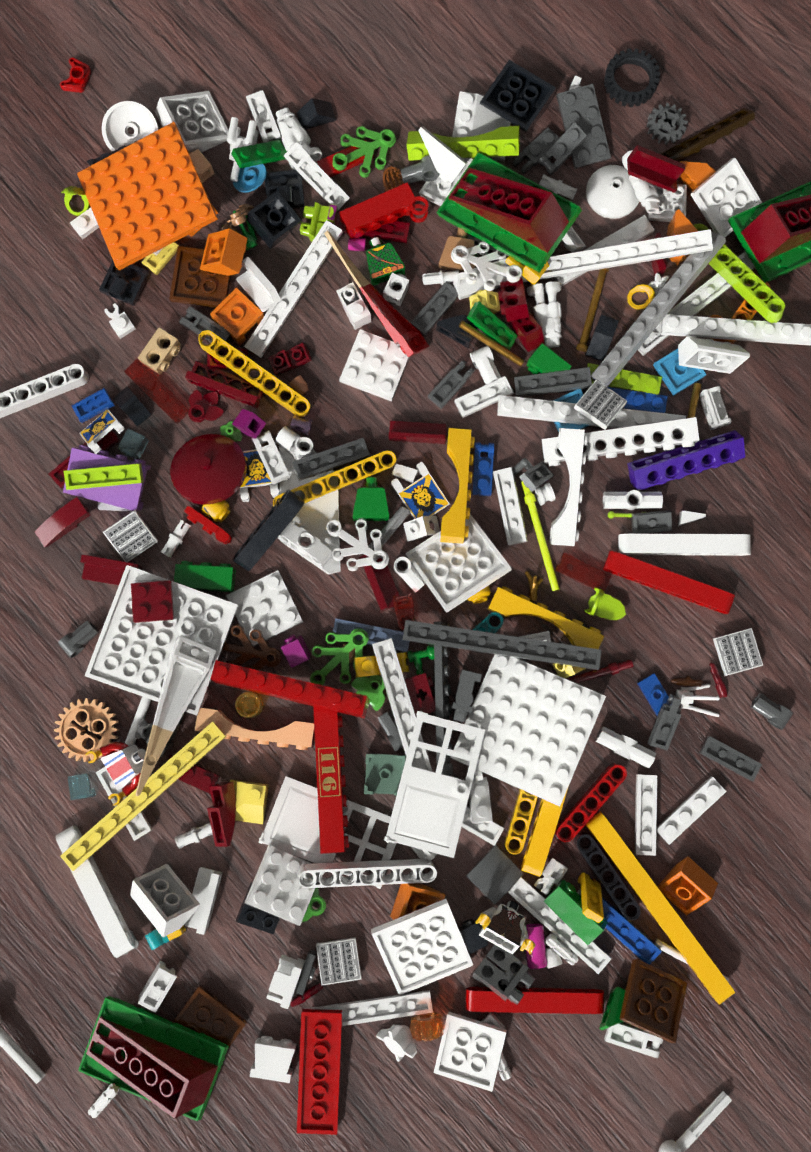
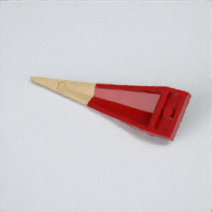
[324,230,429,357]

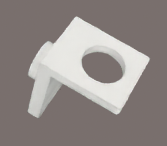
[403,516,440,541]

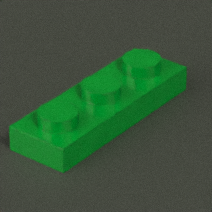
[231,140,287,168]
[467,301,517,351]

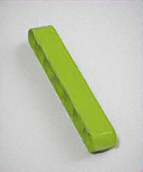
[693,224,785,323]

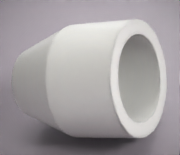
[546,947,563,969]

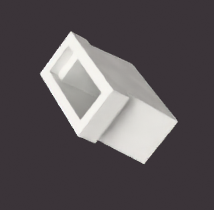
[250,1036,297,1083]

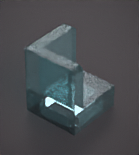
[117,429,149,459]
[68,774,96,800]

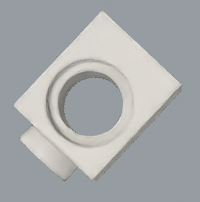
[383,273,409,306]

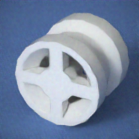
[534,483,555,506]

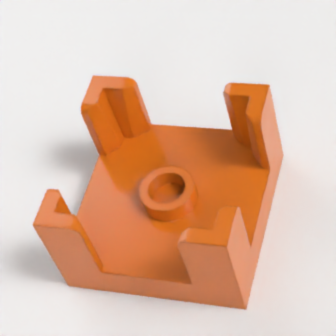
[210,288,264,346]

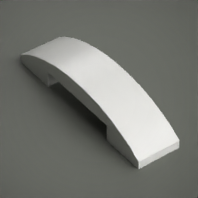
[284,142,350,210]

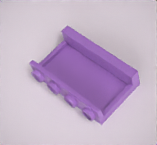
[63,445,151,511]

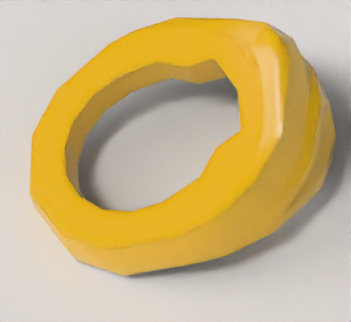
[627,284,655,310]

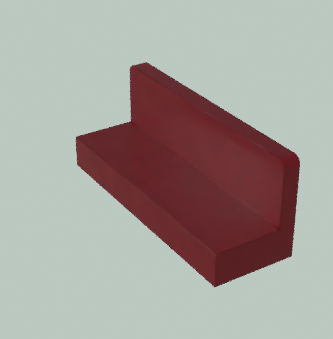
[627,145,685,193]
[389,421,446,444]
[80,555,143,586]
[360,555,402,612]

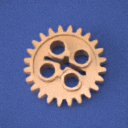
[54,698,119,762]

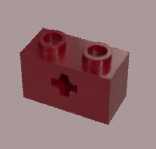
[404,673,436,717]

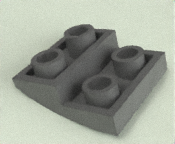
[466,845,524,904]

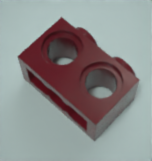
[498,277,529,322]

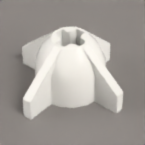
[376,1024,417,1061]

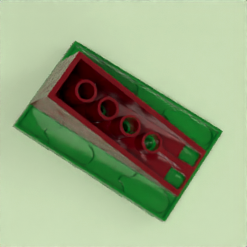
[436,152,582,272]
[728,181,811,283]
[78,996,229,1121]

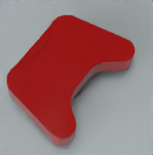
[60,57,91,93]

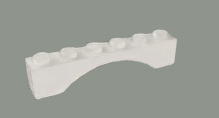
[550,428,587,546]

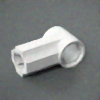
[470,346,501,385]
[393,557,426,593]

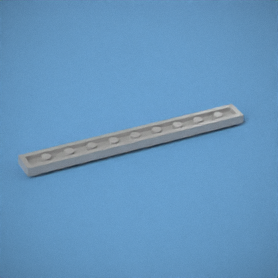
[591,231,726,387]

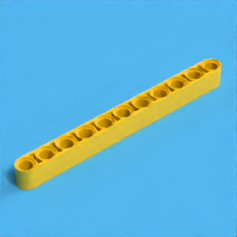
[586,811,735,1005]

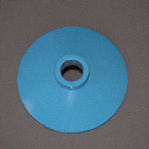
[233,164,267,193]

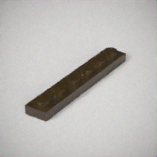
[661,108,755,162]

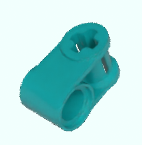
[473,612,503,633]

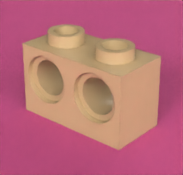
[138,328,181,375]

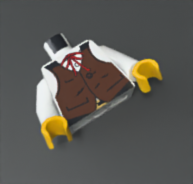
[475,901,535,955]

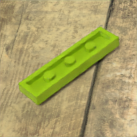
[587,363,662,395]
[64,463,144,490]

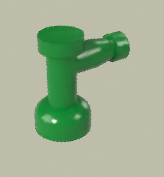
[408,644,434,675]

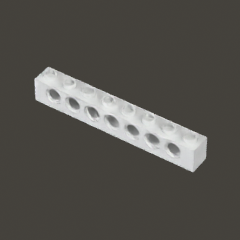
[542,417,699,466]

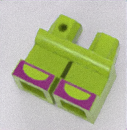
[300,202,338,242]

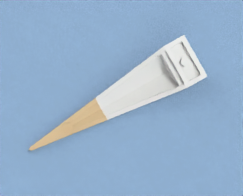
[136,636,216,796]

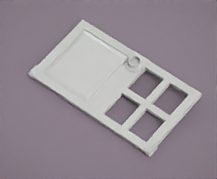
[384,711,485,858]
[259,776,396,889]

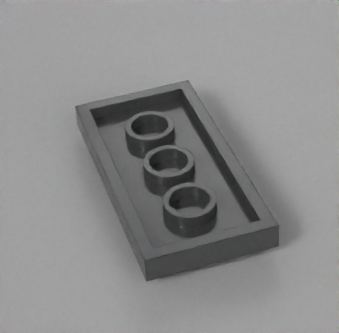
[556,84,611,169]

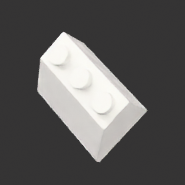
[678,336,750,374]
[130,864,200,937]

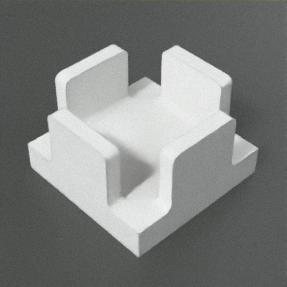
[266,955,306,1009]

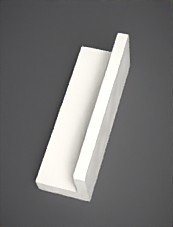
[236,257,281,312]
[184,867,223,935]

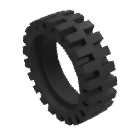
[604,48,660,107]

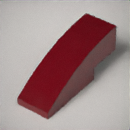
[35,497,91,548]
[207,782,236,847]

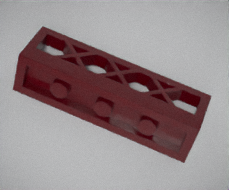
[185,361,264,408]

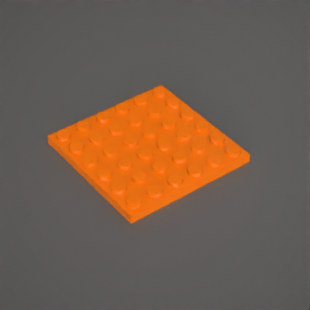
[77,122,218,270]

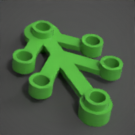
[332,126,396,178]
[310,628,368,685]

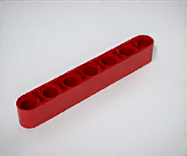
[603,551,735,614]
[466,987,604,1014]

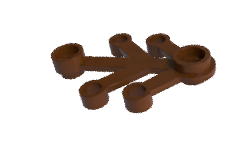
[222,624,281,670]

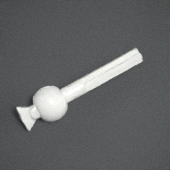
[0,1015,46,1084]
[658,1091,732,1152]

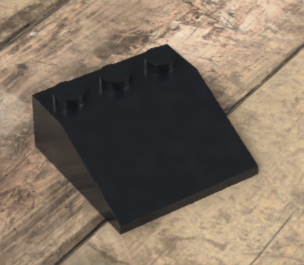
[480,60,556,132]

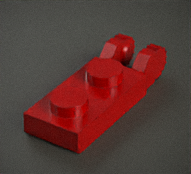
[184,506,232,544]

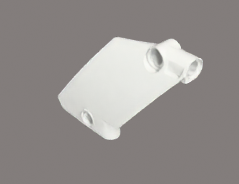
[276,426,341,575]

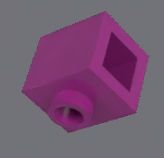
[232,409,266,439]
[281,635,311,668]

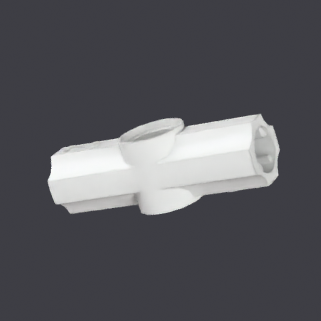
[603,490,663,510]
[595,726,656,768]

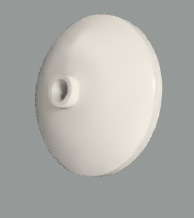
[102,101,158,151]
[586,165,639,219]

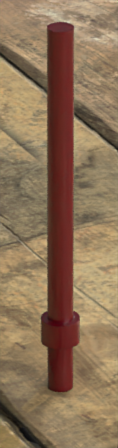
[566,660,633,684]

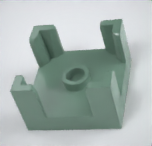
[364,753,406,796]

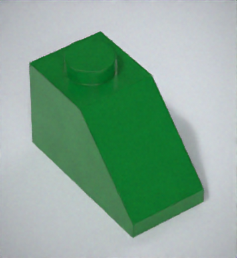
[526,343,572,375]
[599,987,626,1030]

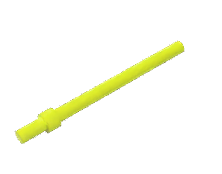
[521,481,560,591]

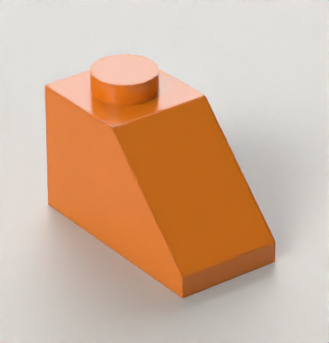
[679,161,716,192]

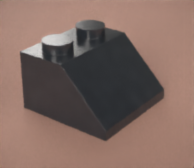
[247,191,301,249]

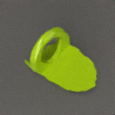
[61,186,90,216]
[584,587,626,620]

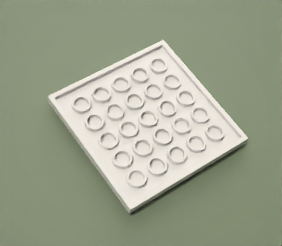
[85,565,238,716]
[450,654,606,807]

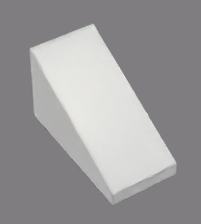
[392,464,418,483]
[678,510,706,526]

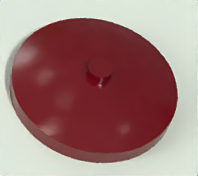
[170,434,247,505]

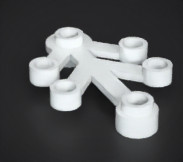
[451,242,522,291]
[326,519,389,571]

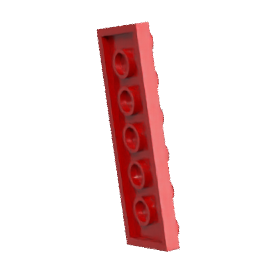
[297,1009,342,1135]

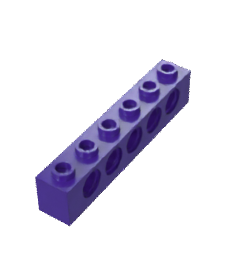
[627,430,745,491]

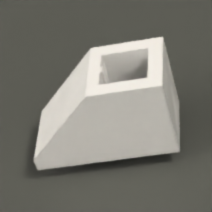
[337,282,371,330]

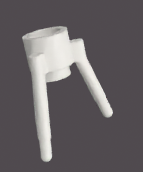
[676,684,720,717]

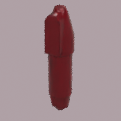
[709,662,728,698]
[290,983,323,1007]

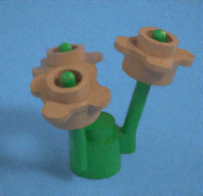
[220,204,258,251]

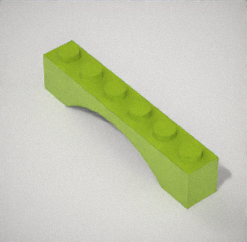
[407,126,520,161]

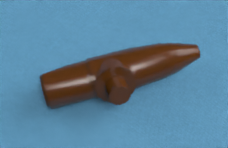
[671,675,702,687]

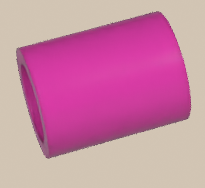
[348,238,366,252]

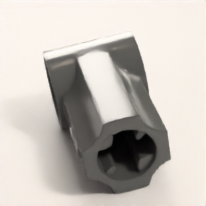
[401,155,438,184]
[58,620,99,658]
[750,693,793,730]
[378,709,403,751]

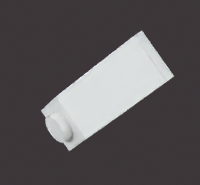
[418,126,467,183]

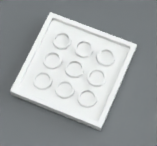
[406,514,512,613]
[371,899,473,996]

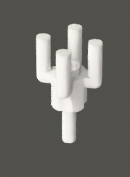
[227,117,259,182]

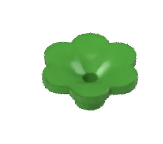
[220,421,242,442]

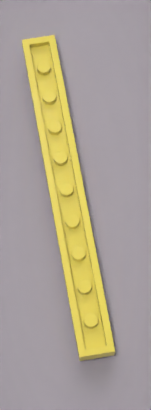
[60,721,226,871]

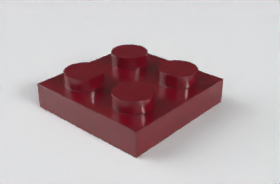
[131,580,174,623]

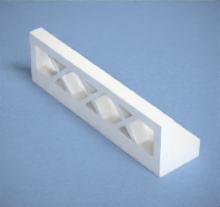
[453,258,514,300]

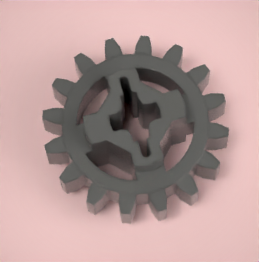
[646,103,688,145]

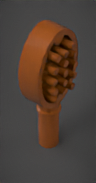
[383,167,405,191]

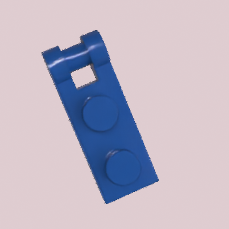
[472,442,494,496]

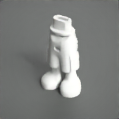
[276,108,322,170]
[622,150,660,213]
[526,282,562,348]

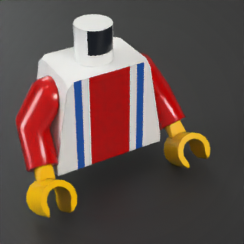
[85,742,146,806]

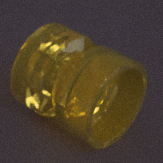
[235,692,264,718]

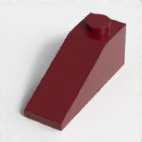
[500,302,545,352]

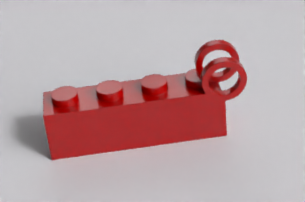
[340,182,428,239]

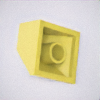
[230,780,269,824]

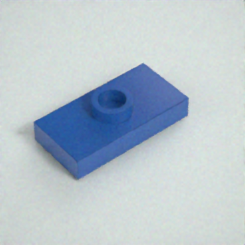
[72,388,115,423]
[637,673,669,717]

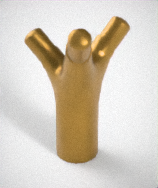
[525,571,543,601]

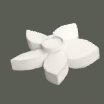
[649,273,669,295]

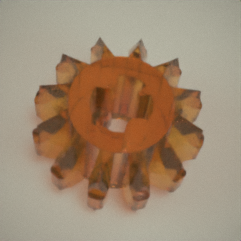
[410,1012,444,1042]

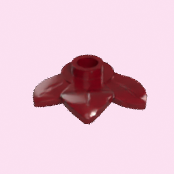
[188,390,224,423]

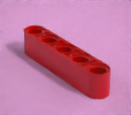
[555,764,627,842]

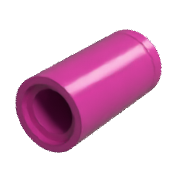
[525,924,547,969]

